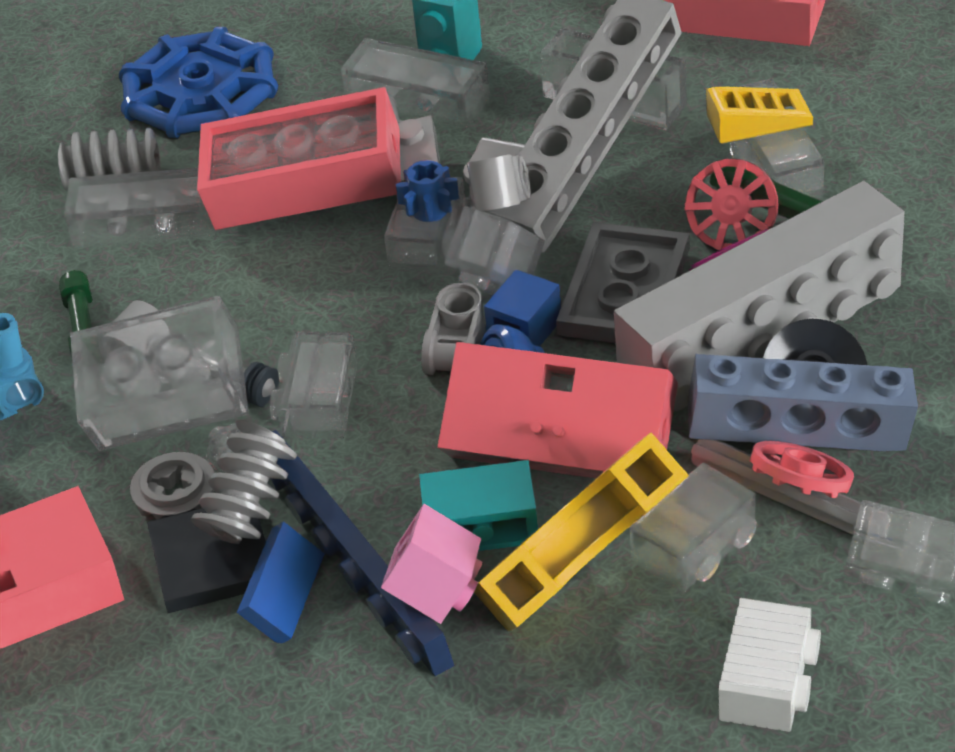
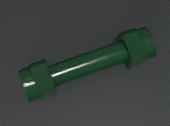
[59,270,103,369]

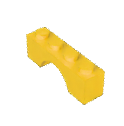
[474,432,689,631]

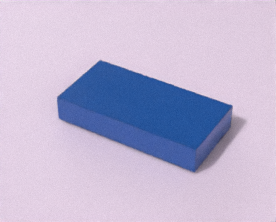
[237,521,324,643]

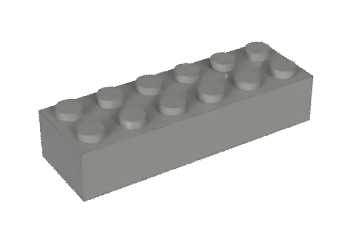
[614,181,905,411]

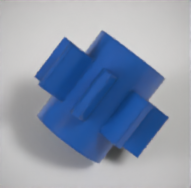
[396,160,459,222]

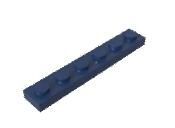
[267,430,454,676]

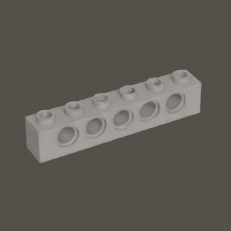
[484,0,682,253]

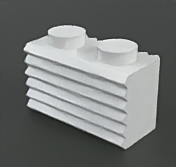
[719,598,821,732]

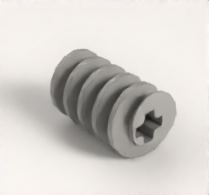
[58,128,161,191]
[190,419,297,544]

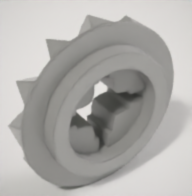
[130,452,215,520]

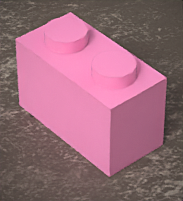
[381,504,483,624]

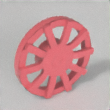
[684,158,778,250]
[750,441,854,498]

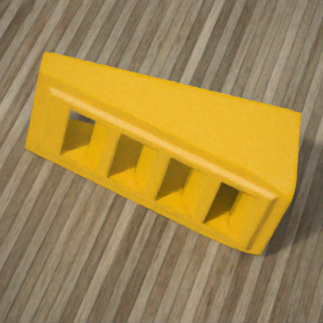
[706,87,813,143]

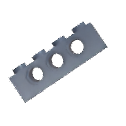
[687,354,918,451]

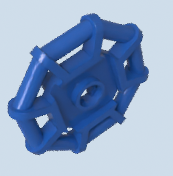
[119,26,278,139]

